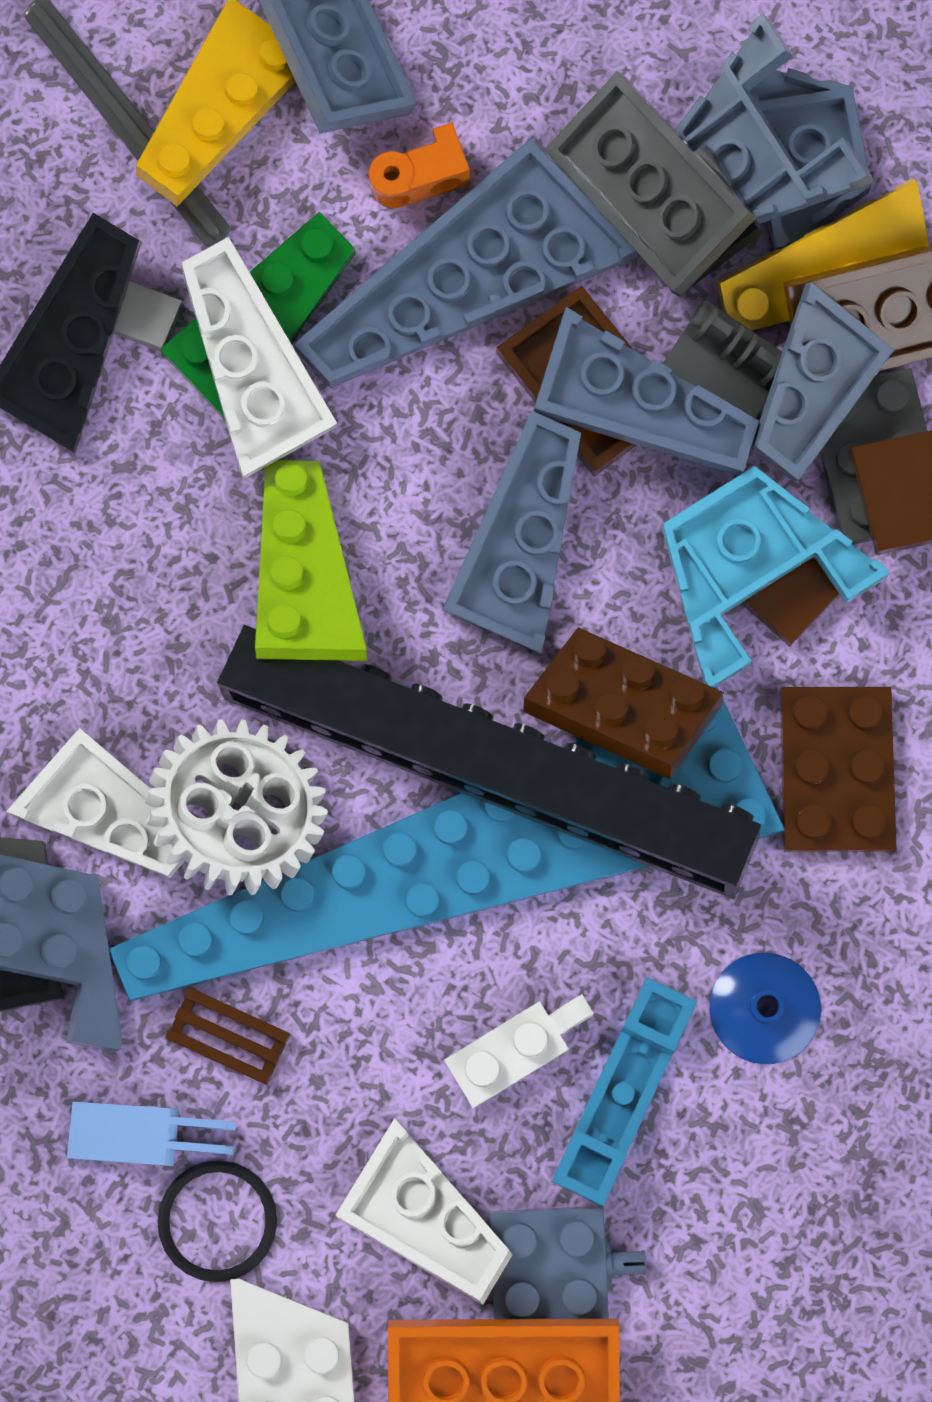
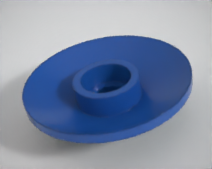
[709,953,821,1064]

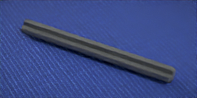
[25,0,230,247]

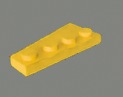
[136,0,296,207]
[716,178,929,330]

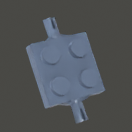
[490,1206,646,1319]

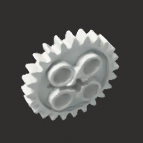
[145,719,328,895]

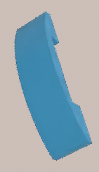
[551,977,698,1207]

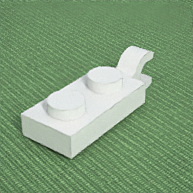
[444,994,594,1109]

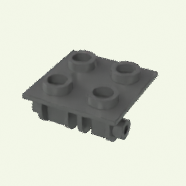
[663,299,782,418]

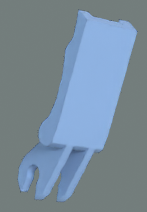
[67,1102,236,1166]

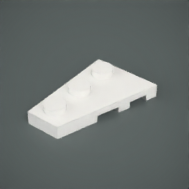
[6,728,185,878]

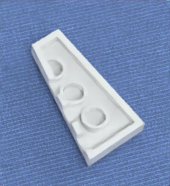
[181,237,337,479]

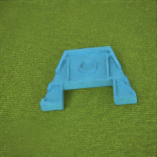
[662,466,890,688]

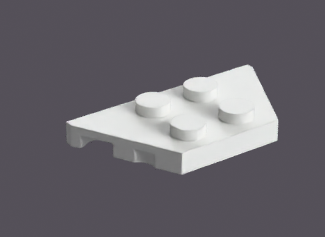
[230,1279,355,1402]

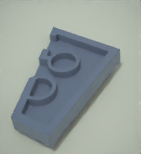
[751,282,894,481]

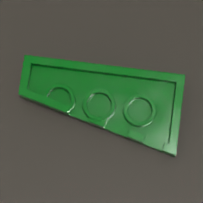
[161,211,356,422]

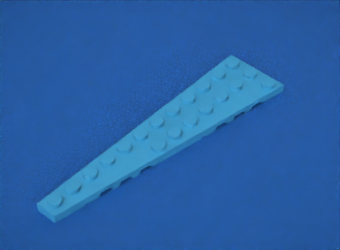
[109,686,785,1001]

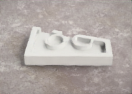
[336,1118,512,1305]

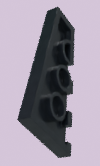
[0,213,141,453]

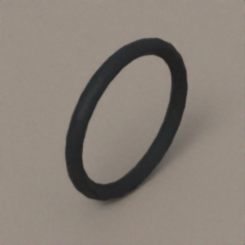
[157,1160,277,1282]

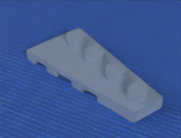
[534,307,759,476]

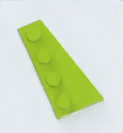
[255,460,367,661]

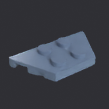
[750,68,872,251]

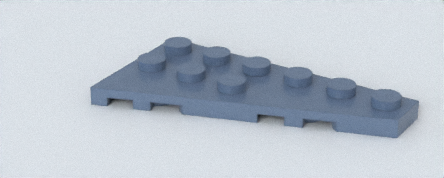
[294,139,638,388]

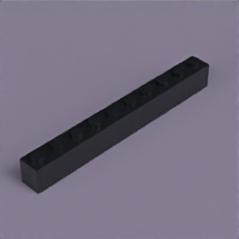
[217,624,761,900]

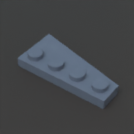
[442,411,581,655]

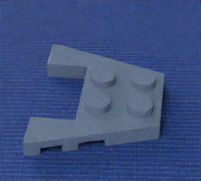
[675,13,874,224]
[0,855,122,1052]

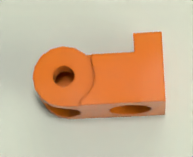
[368,122,471,209]

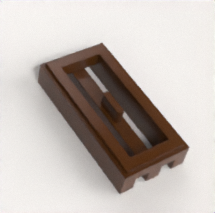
[165,987,291,1085]

